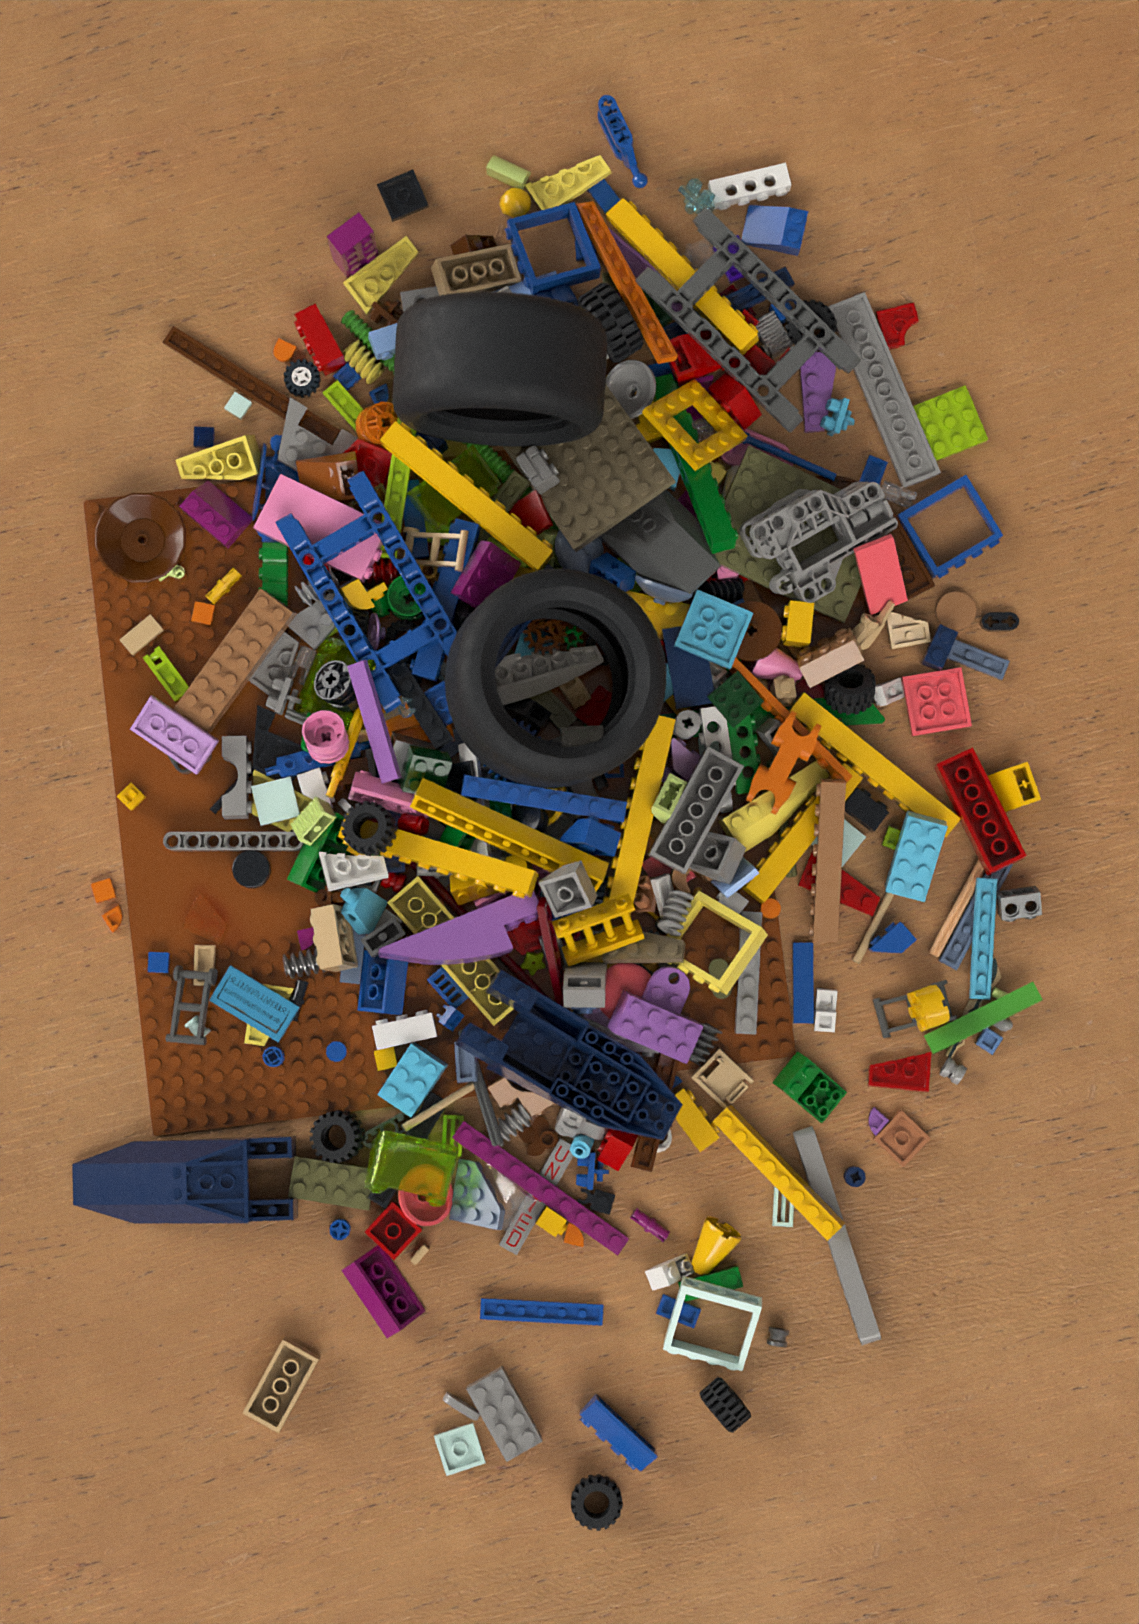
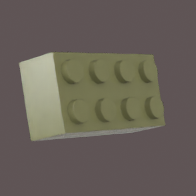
[288,1155,377,1210]

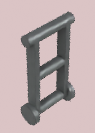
[166,965,218,1045]
[873,980,958,1039]

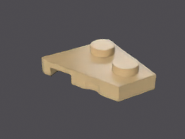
[886,612,931,649]

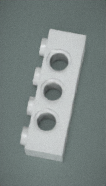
[708,163,791,210]
[696,706,736,785]

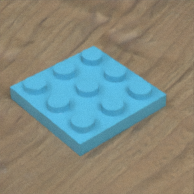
[674,589,753,670]

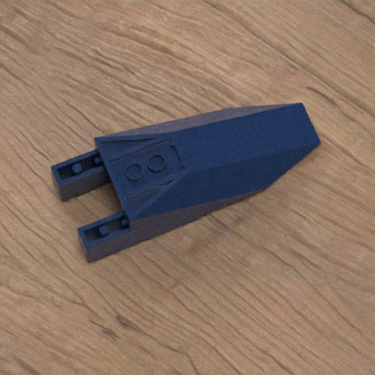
[455,970,683,1140]
[72,1136,298,1224]

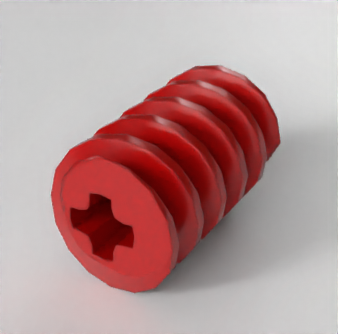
[361,559,399,585]

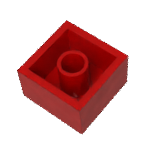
[365,1201,423,1260]

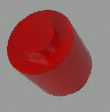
[397,813,429,836]

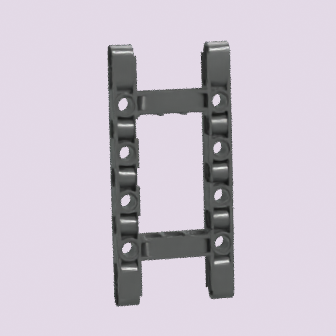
[635,207,861,433]

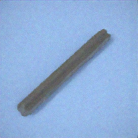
[458,1029,503,1146]

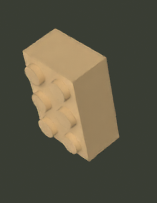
[310,904,358,972]

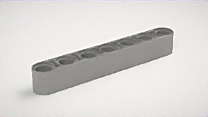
[163,832,304,851]

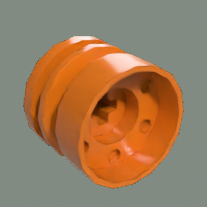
[356,402,398,446]

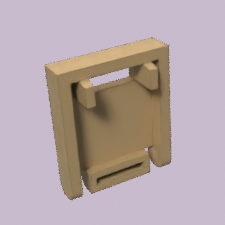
[691,1047,754,1109]

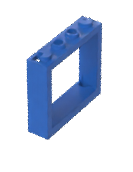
[504,202,601,295]
[897,475,1004,579]

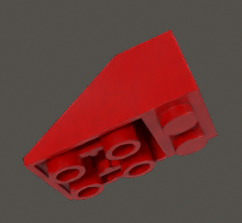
[668,331,733,386]

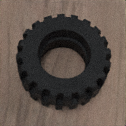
[577,283,644,362]

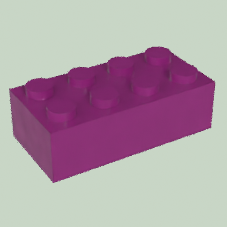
[327,212,379,278]

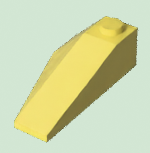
[176,435,260,480]

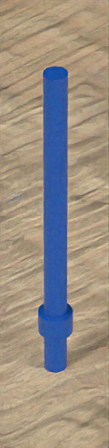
[742,431,837,481]

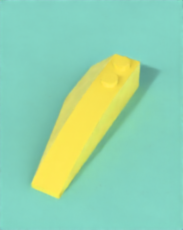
[718,760,829,853]

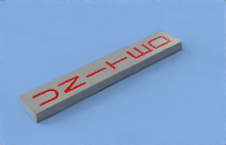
[499,1138,573,1255]

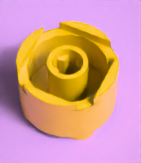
[907,985,950,1032]

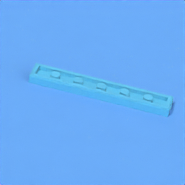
[969,878,998,1000]

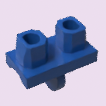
[576,1152,609,1190]

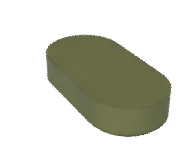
[708,958,732,999]

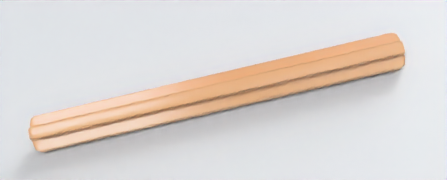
[929,859,985,957]

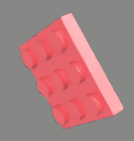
[901,667,972,737]

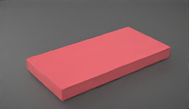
[853,534,908,615]

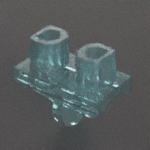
[678,178,715,214]

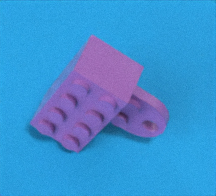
[607,966,704,1064]

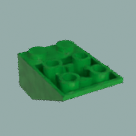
[772,1051,847,1124]

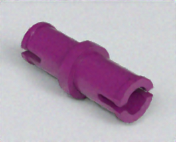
[630,1208,670,1242]

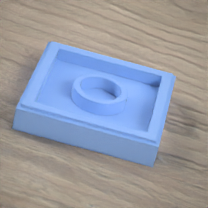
[711,857,759,898]

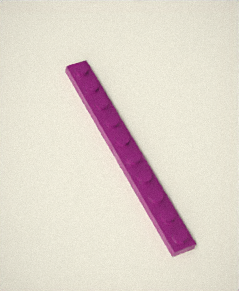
[452,1121,629,1256]

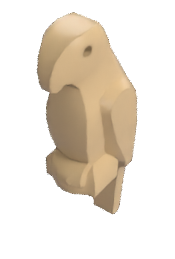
[852,600,895,650]

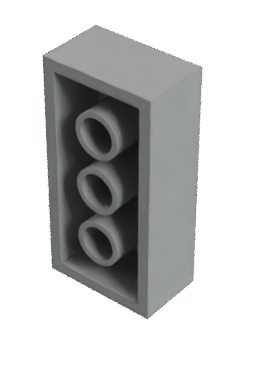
[466,1366,543,1462]

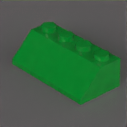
[287,812,350,893]

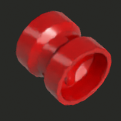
[380,873,407,894]

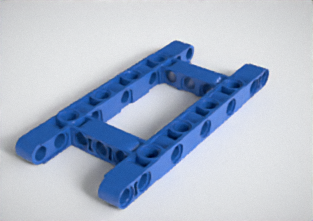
[275,471,457,713]

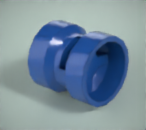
[263,1047,285,1067]

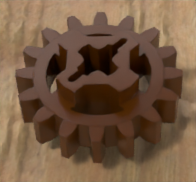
[523,619,567,656]

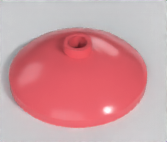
[600,963,651,1019]
[398,1164,453,1226]

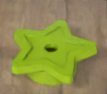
[520,952,546,976]

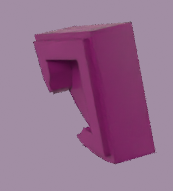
[297,927,315,951]

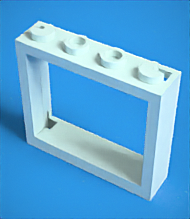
[663,1276,762,1371]

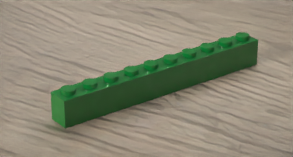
[653,374,738,554]

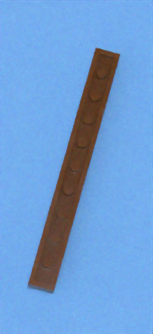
[163,326,341,445]

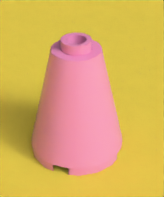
[746,648,803,682]

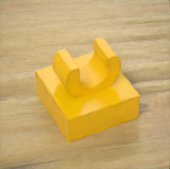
[117,782,146,811]

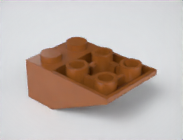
[296,451,359,500]

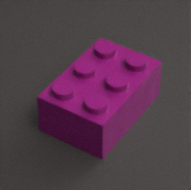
[451,541,522,609]

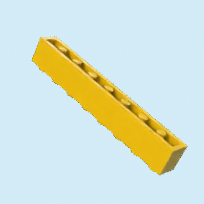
[742,763,863,904]
[713,1105,845,1241]

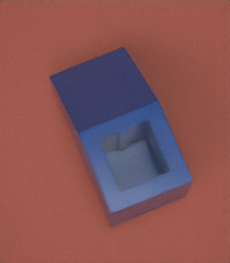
[869,922,917,954]

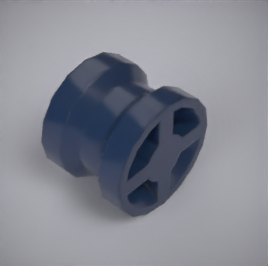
[844,1166,866,1187]

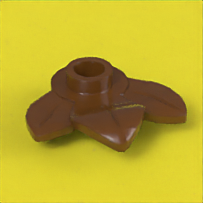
[518,1115,558,1156]

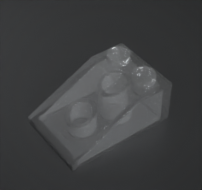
[482,1163,537,1234]

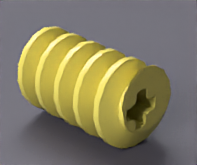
[342,340,384,384]

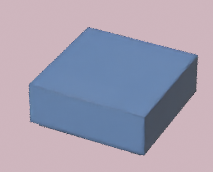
[974,1028,1003,1055]

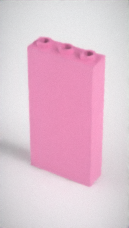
[253,474,383,583]

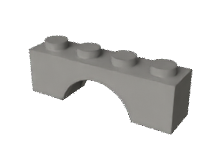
[222,736,252,819]

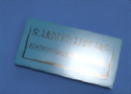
[209,965,300,1042]

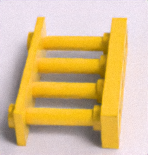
[552,893,645,967]

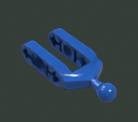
[597,95,648,189]

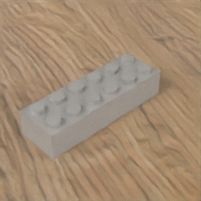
[647,746,744,874]

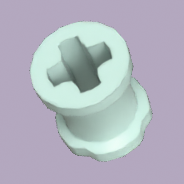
[184,1015,211,1037]

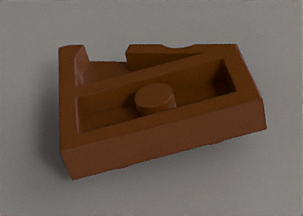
[424,1036,459,1081]

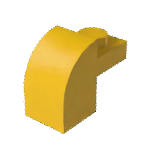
[339,578,388,610]

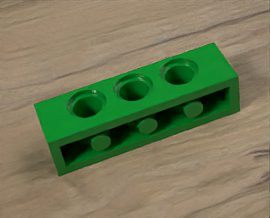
[727,714,761,794]

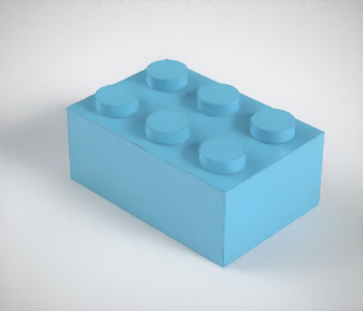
[377,1042,448,1117]

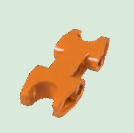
[746,711,822,815]

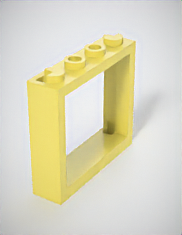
[667,891,768,995]

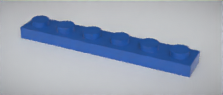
[480,1298,603,1326]

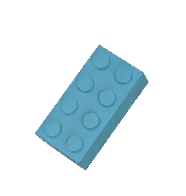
[885,811,948,902]

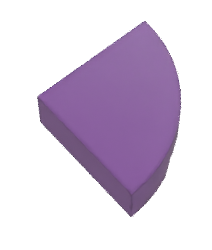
[868,1107,889,1135]

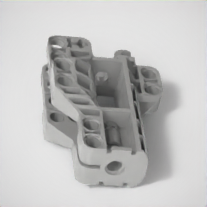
[739,482,898,603]

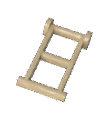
[403,527,469,572]

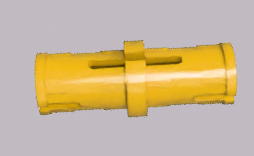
[205,567,242,605]

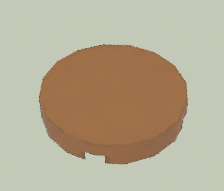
[936,591,976,631]

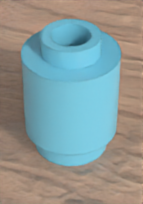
[570,1134,594,1159]

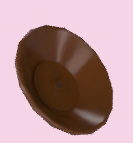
[95,493,186,583]

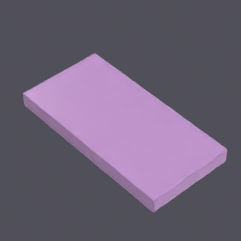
[130,695,219,775]

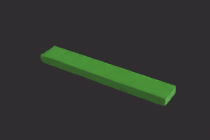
[924,982,1043,1055]

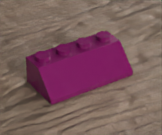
[341,1245,426,1338]

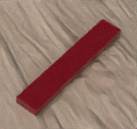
[536,897,567,1009]

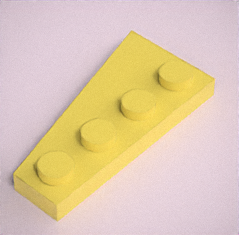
[525,155,612,211]

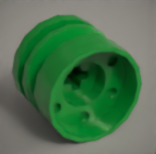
[387,576,426,622]

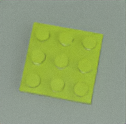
[913,385,989,461]

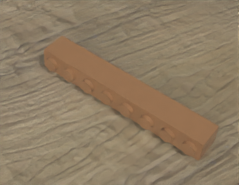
[809,778,846,942]

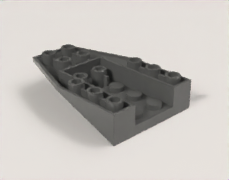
[599,489,721,594]

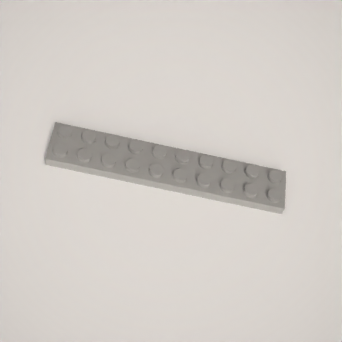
[828,292,941,489]

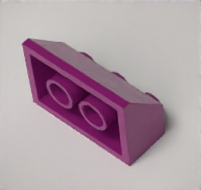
[179,481,252,549]

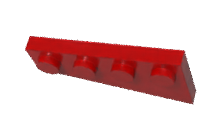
[798,849,880,917]

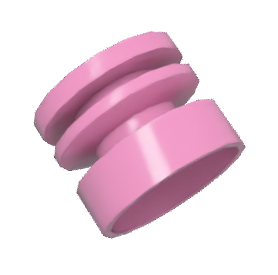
[302,710,349,764]

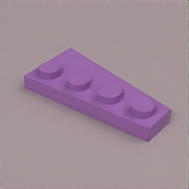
[800,352,836,433]

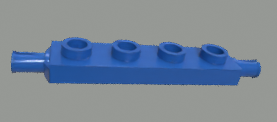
[265,741,371,778]

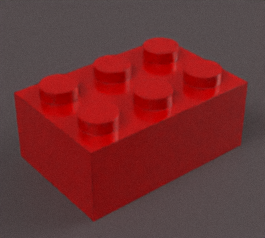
[294,303,346,376]

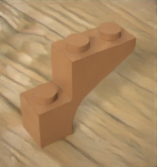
[488,1075,557,1117]

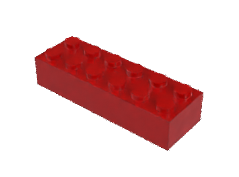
[934,747,1027,876]

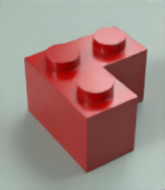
[707,373,762,430]
[597,1129,638,1171]

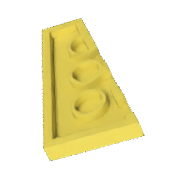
[343,236,419,315]

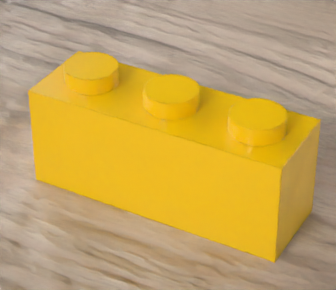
[674,1088,720,1152]

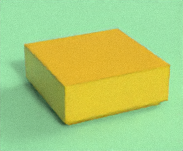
[374,1047,398,1071]

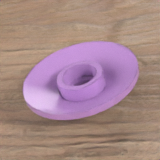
[368,613,385,650]

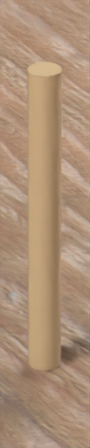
[852,892,894,964]
[402,1082,475,1131]

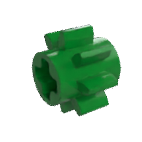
[564,626,583,651]

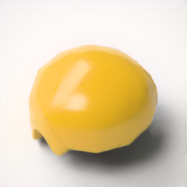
[499,188,531,218]

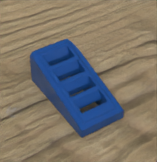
[427,967,469,1009]

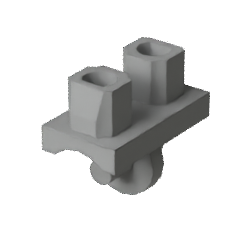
[266,677,302,715]

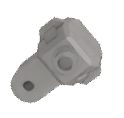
[555,1107,609,1140]

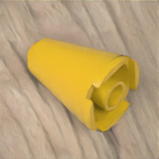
[691,1216,742,1275]

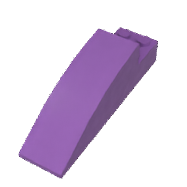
[378,890,539,965]

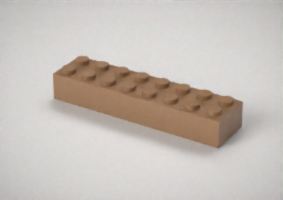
[174,588,297,734]

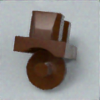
[369,299,403,327]
[315,886,345,907]

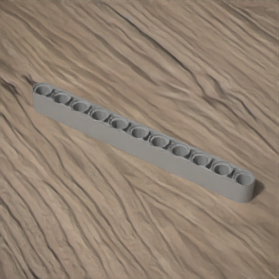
[793,1126,881,1345]

